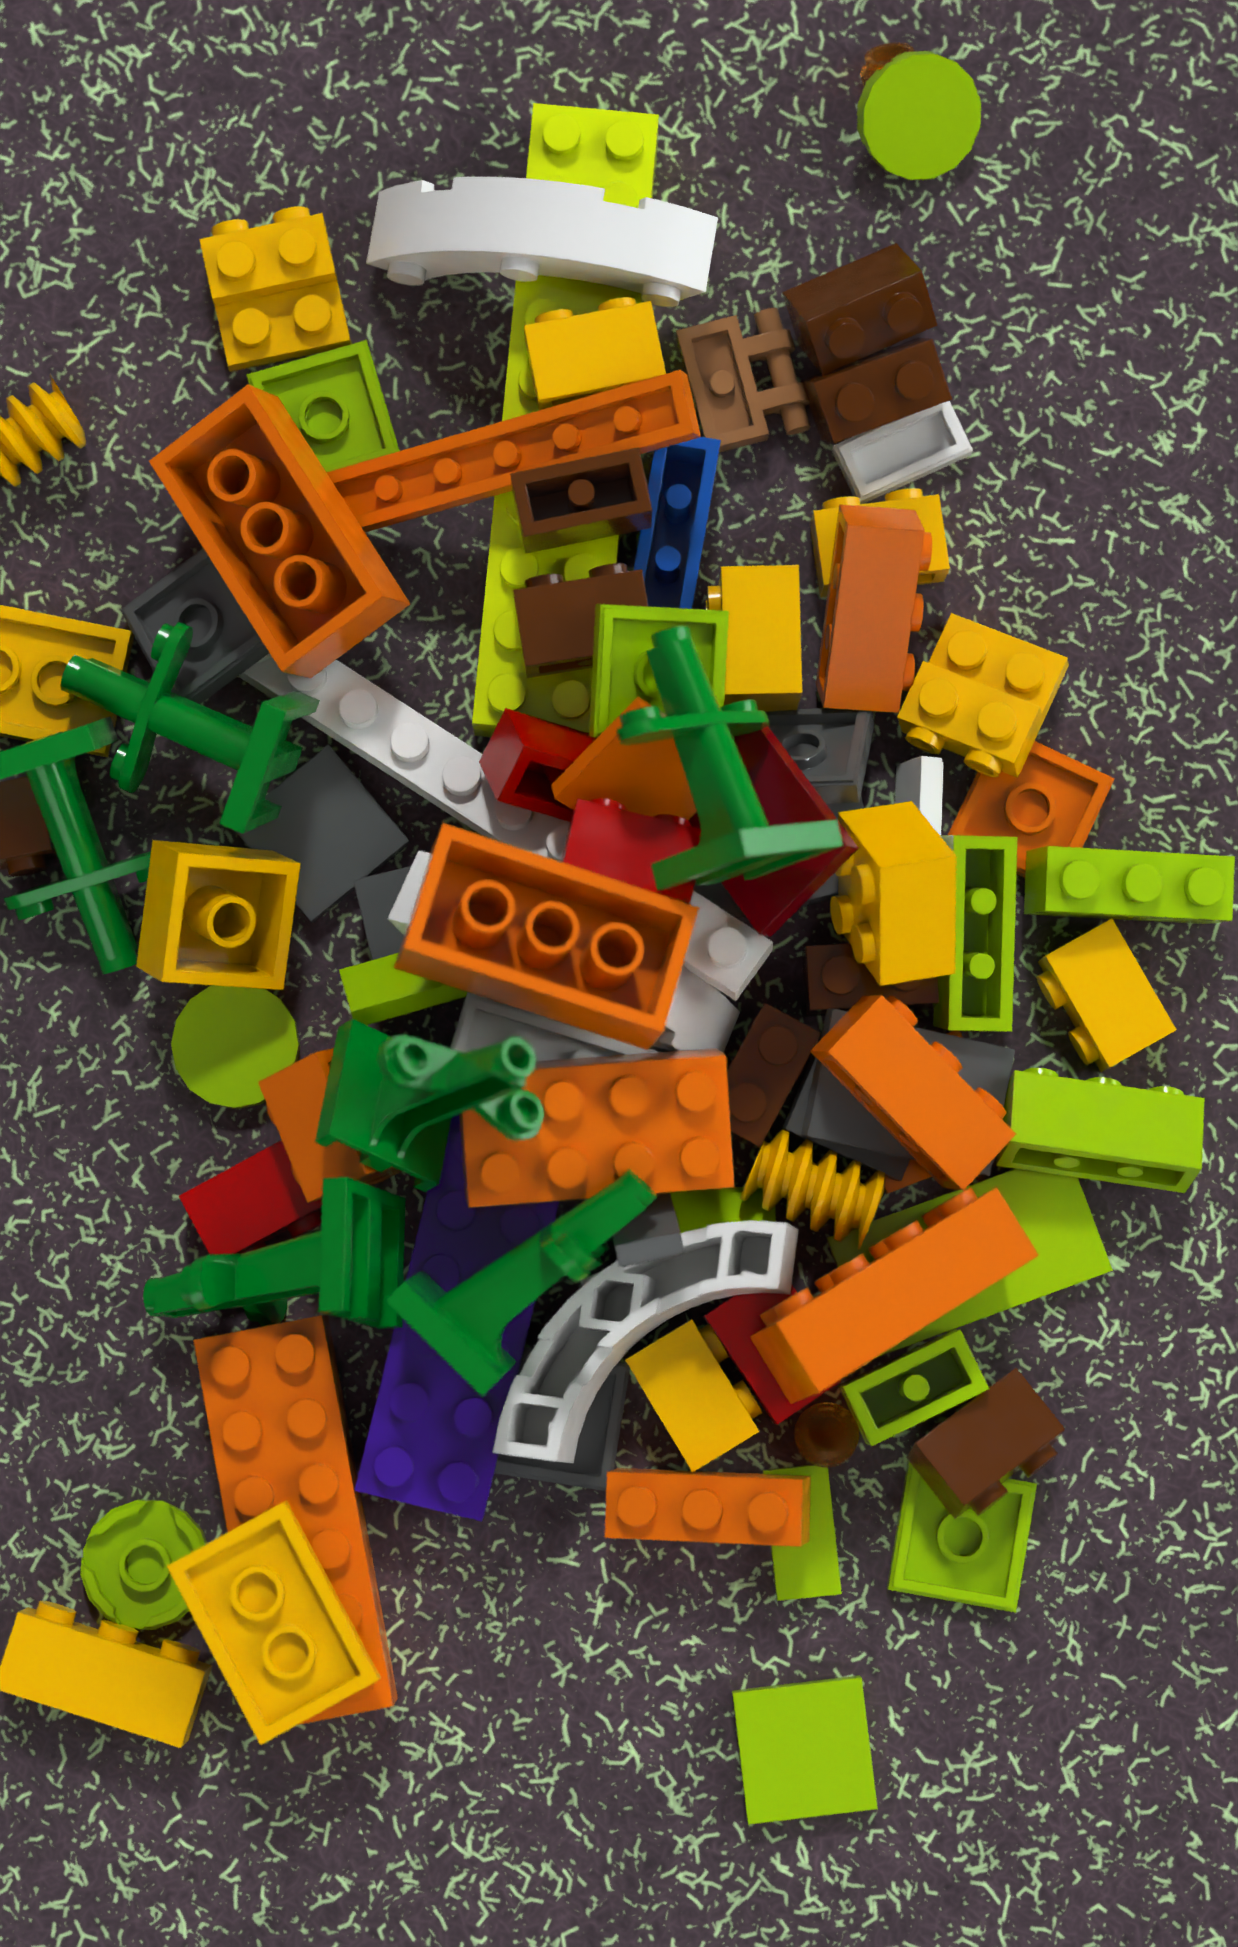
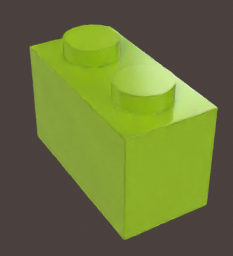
[838,1329,989,1446]

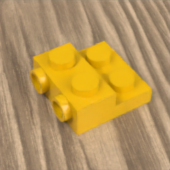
[199,206,351,372]
[897,613,1069,778]

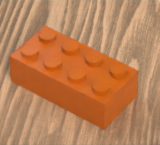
[149,384,410,678]
[394,823,699,1050]
[459,1048,734,1207]
[750,1187,1039,1404]

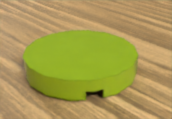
[857,51,981,180]
[171,985,301,1109]
[80,1499,207,1630]

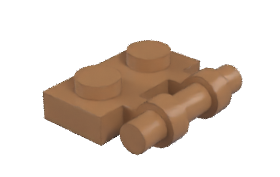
[675,308,811,453]

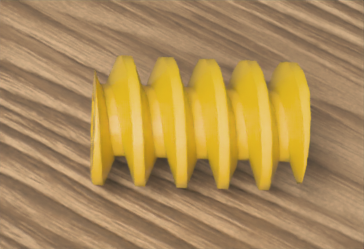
[0,373,86,487]
[740,1129,885,1250]

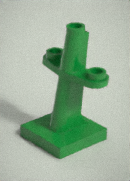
[60,622,320,834]
[616,626,843,890]
[0,716,151,974]
[315,1019,544,1192]
[385,1169,657,1396]
[143,1177,405,1329]

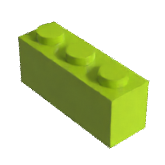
[933,835,1018,1032]
[1024,846,1235,924]
[996,1068,1204,1193]

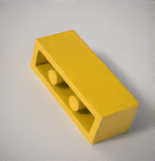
[0,1600,212,1748]

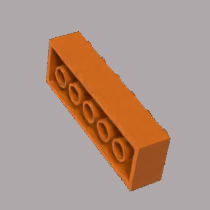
[193,1315,398,1725]

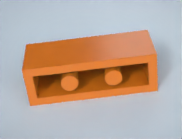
[816,504,932,713]
[810,995,1016,1191]
[605,1468,811,1547]

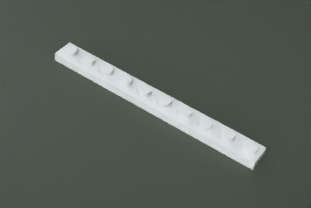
[238,653,773,1001]

